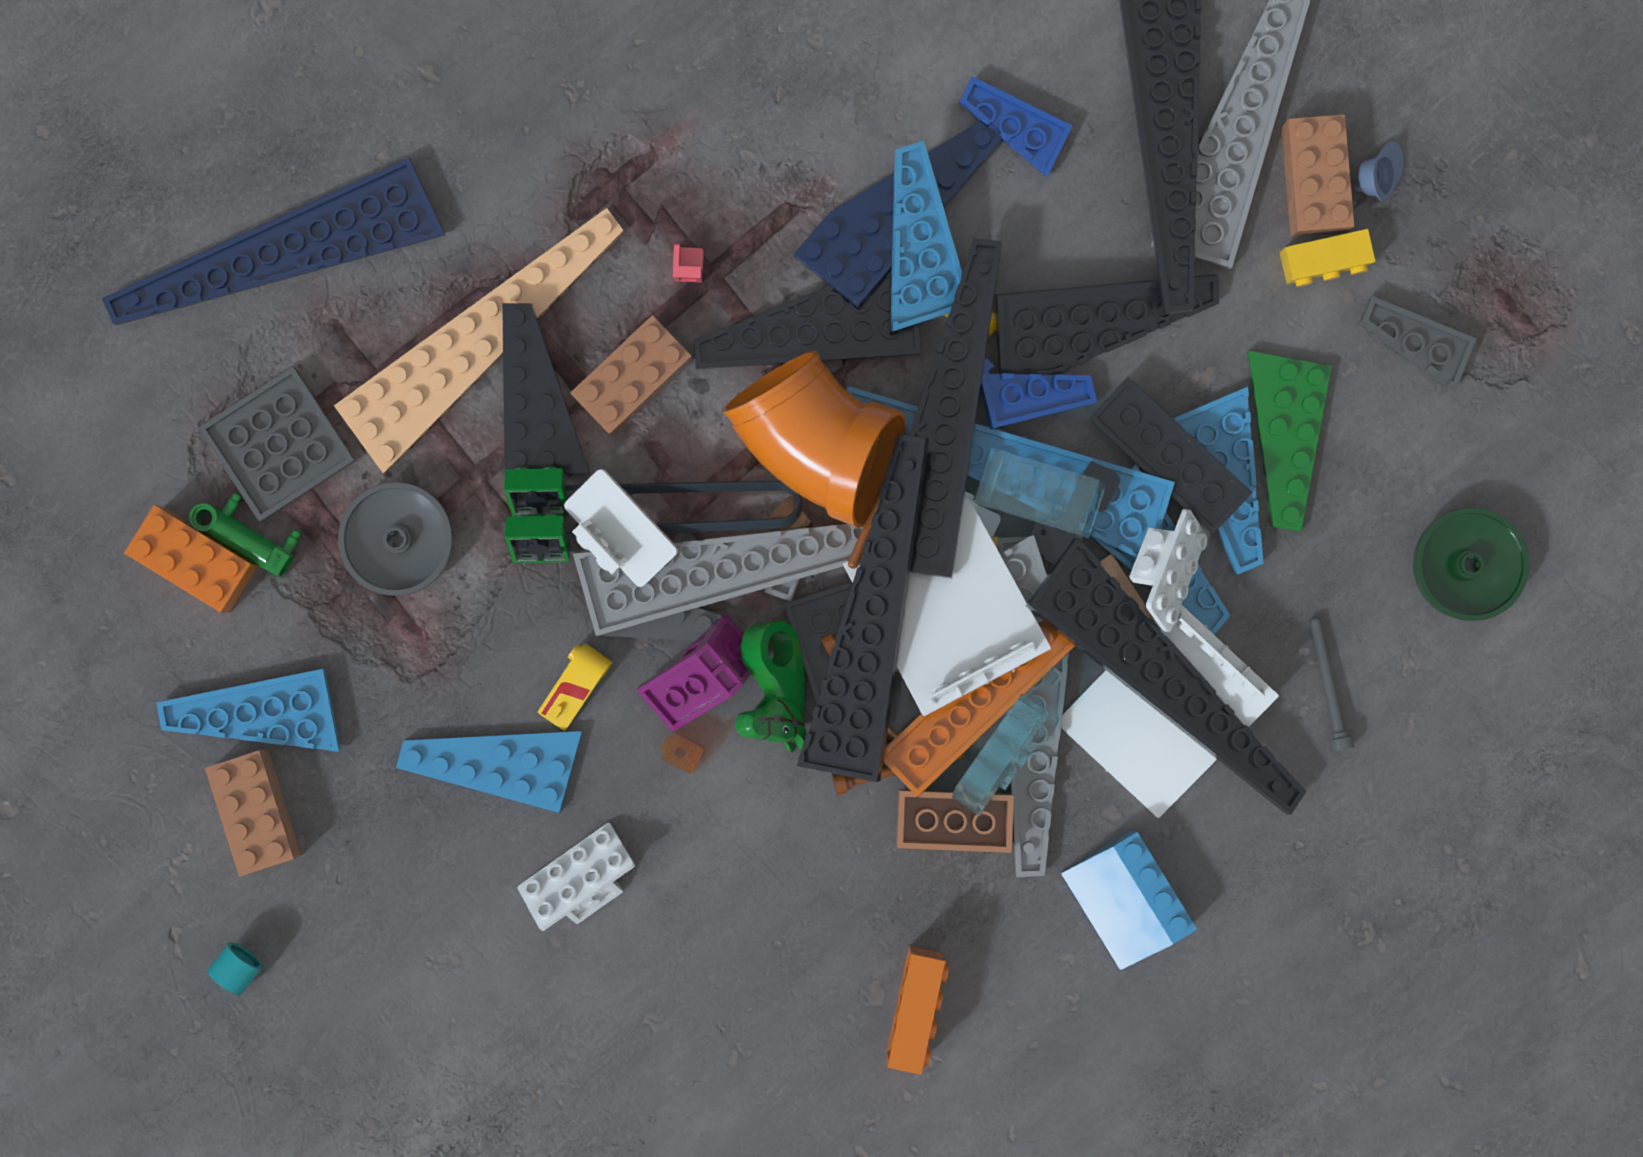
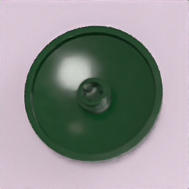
[1413,508,1529,621]

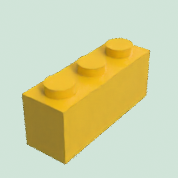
[1279,229,1376,287]

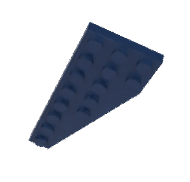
[794,121,1002,308]

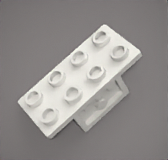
[517,823,635,931]

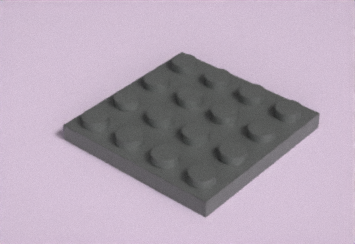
[198,366,356,522]

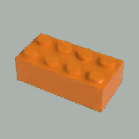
[124,505,258,613]
[886,946,949,1075]

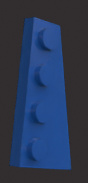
[959,76,1073,178]
[980,373,1097,429]

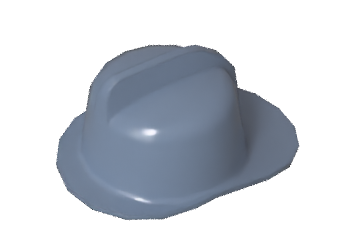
[1354,141,1404,202]

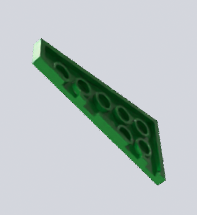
[1247,351,1332,532]

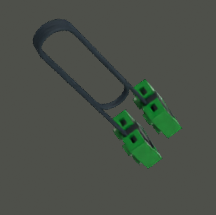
[504,466,802,563]

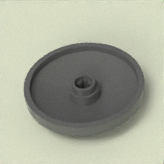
[338,482,454,596]

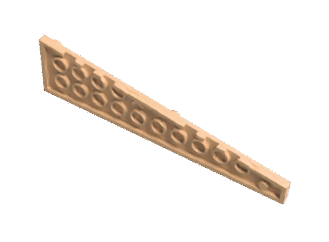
[334,208,624,474]

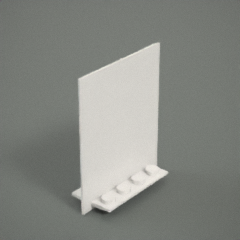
[843,497,1051,716]
[1061,604,1279,818]

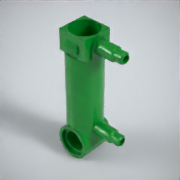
[189,493,302,577]

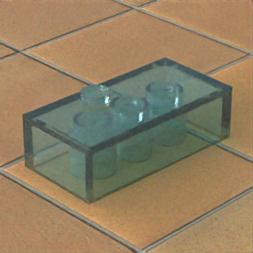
[974,448,1106,539]
[952,694,1050,817]

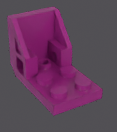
[636,614,750,732]

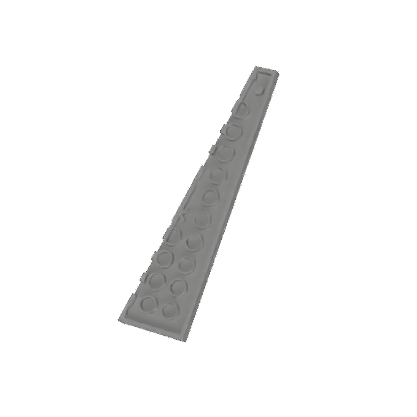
[1150,0,1310,270]
[573,524,863,636]
[998,534,1082,877]

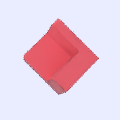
[672,243,704,283]

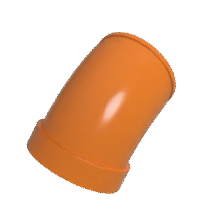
[722,350,906,528]

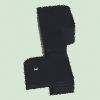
[1030,461,1121,564]

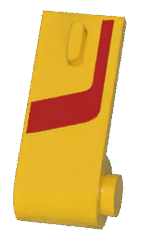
[537,643,613,732]

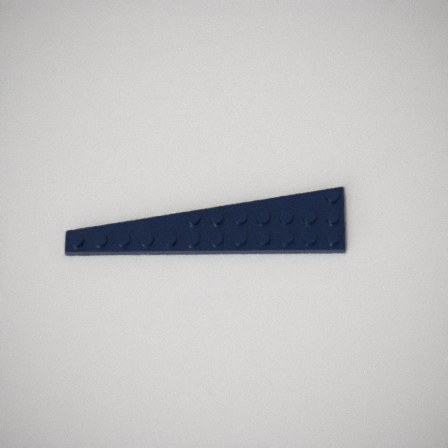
[102,157,446,325]

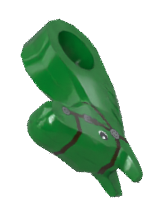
[735,621,807,753]

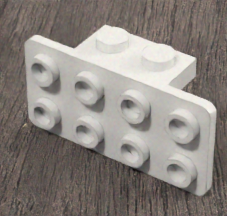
[564,469,678,587]
[1129,509,1207,632]

